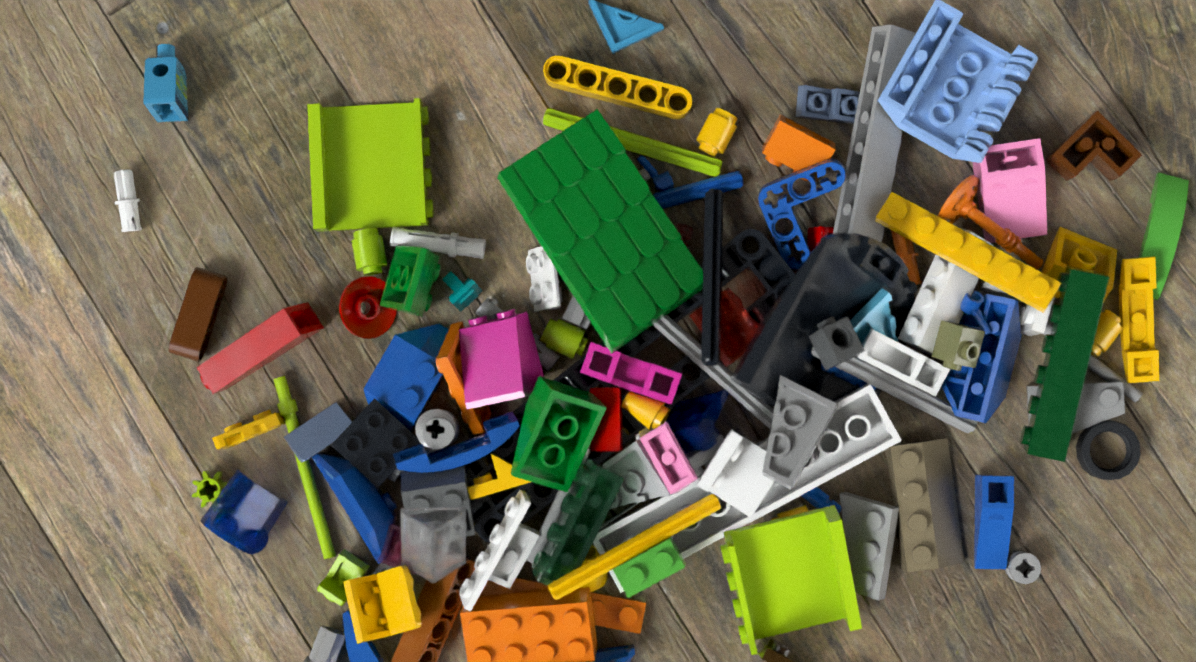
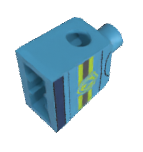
[143,44,188,123]

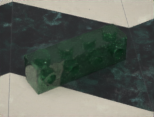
[532,459,624,586]

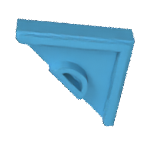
[588,0,664,54]

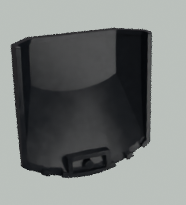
[730,233,918,408]

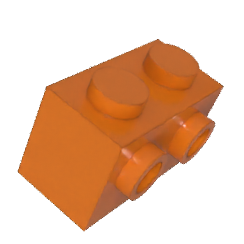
[762,114,836,182]

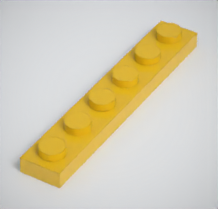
[875,192,1061,313]

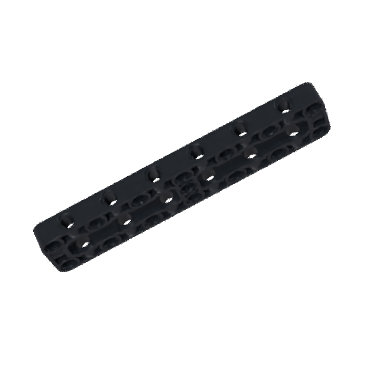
[465,229,795,543]

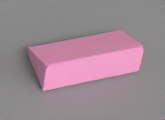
[640,422,698,494]

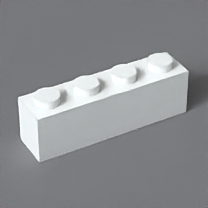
[898,228,994,355]

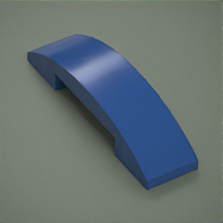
[393,412,519,472]

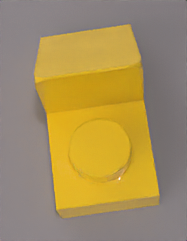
[467,453,530,500]

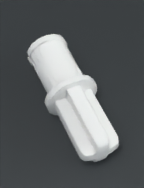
[114,169,142,232]

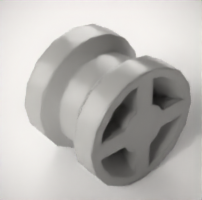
[1005,551,1041,584]

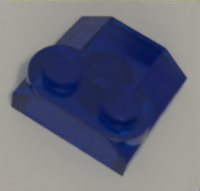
[665,389,728,455]
[200,470,288,555]

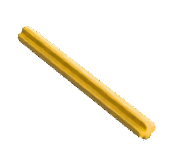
[548,494,721,599]

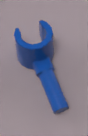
[637,155,674,192]
[960,291,991,336]

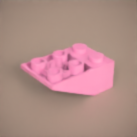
[972,138,1047,243]

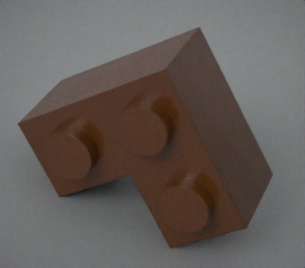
[1045,110,1142,181]

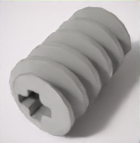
[415,409,460,449]

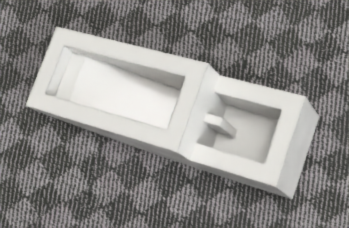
[856,329,950,397]

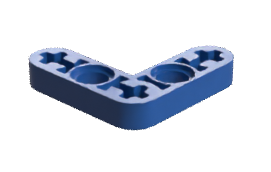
[758,159,846,269]

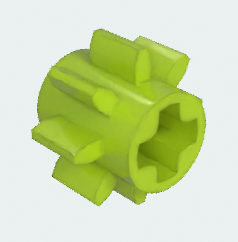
[191,470,232,509]

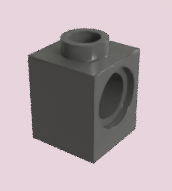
[809,316,865,370]

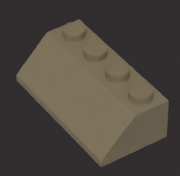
[885,438,964,572]

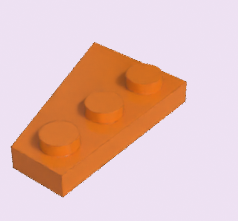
[436,321,491,435]

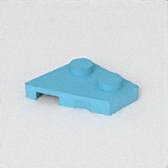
[850,288,898,345]

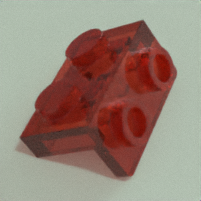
[689,288,759,367]

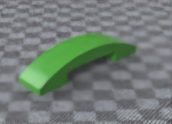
[1139,173,1189,300]

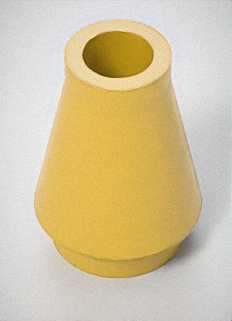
[621,391,671,430]

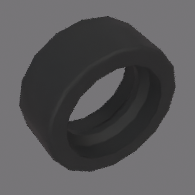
[1076,421,1141,480]

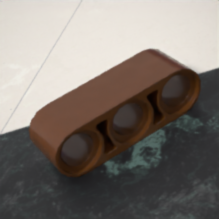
[169,267,228,362]

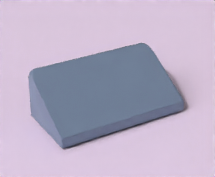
[284,402,352,463]

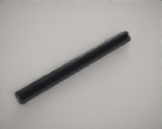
[701,189,724,366]

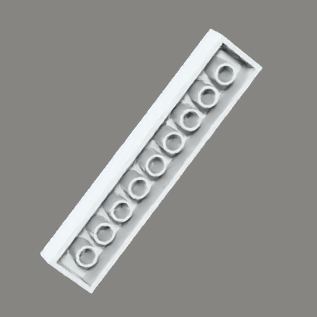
[590,383,902,593]

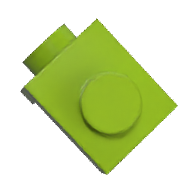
[317,549,370,606]

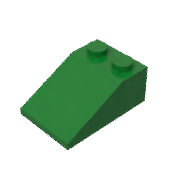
[380,246,440,317]
[511,376,607,493]

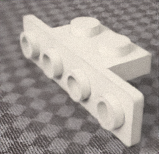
[459,490,540,611]

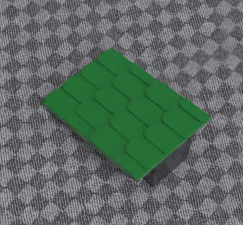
[497,109,703,354]

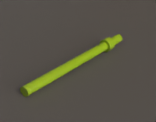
[273,376,336,560]

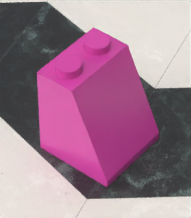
[459,309,545,409]

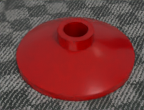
[339,276,396,339]

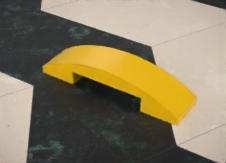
[1119,256,1160,383]

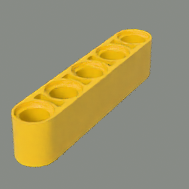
[543,55,692,119]

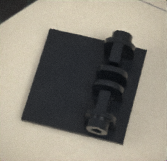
[331,398,420,488]

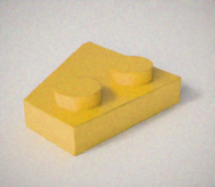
[212,409,285,450]

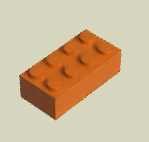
[460,587,598,662]

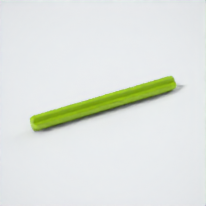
[543,108,722,177]

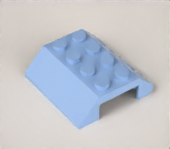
[878,0,1038,163]

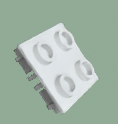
[526,246,563,312]

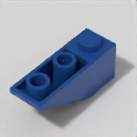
[974,475,1014,569]

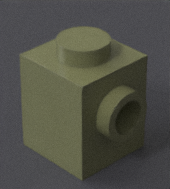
[931,320,985,371]

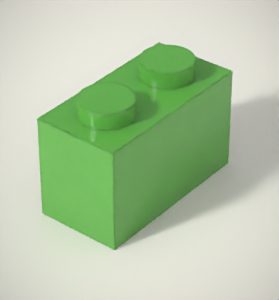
[613,537,685,598]

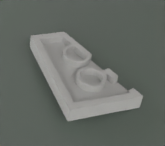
[762,375,838,490]

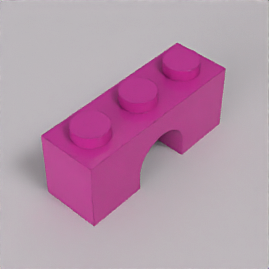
[580,342,682,405]

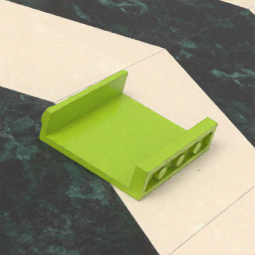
[307,98,434,232]
[720,505,862,655]

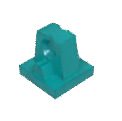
[442,271,483,312]

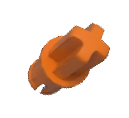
[891,230,922,285]

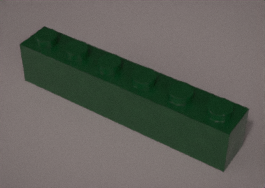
[1020,265,1109,462]

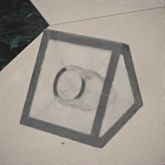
[401,508,466,583]

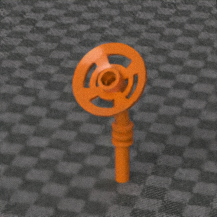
[938,175,1043,270]

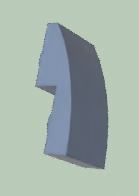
[796,85,860,124]

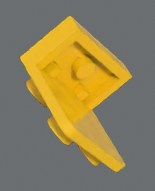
[343,565,421,644]

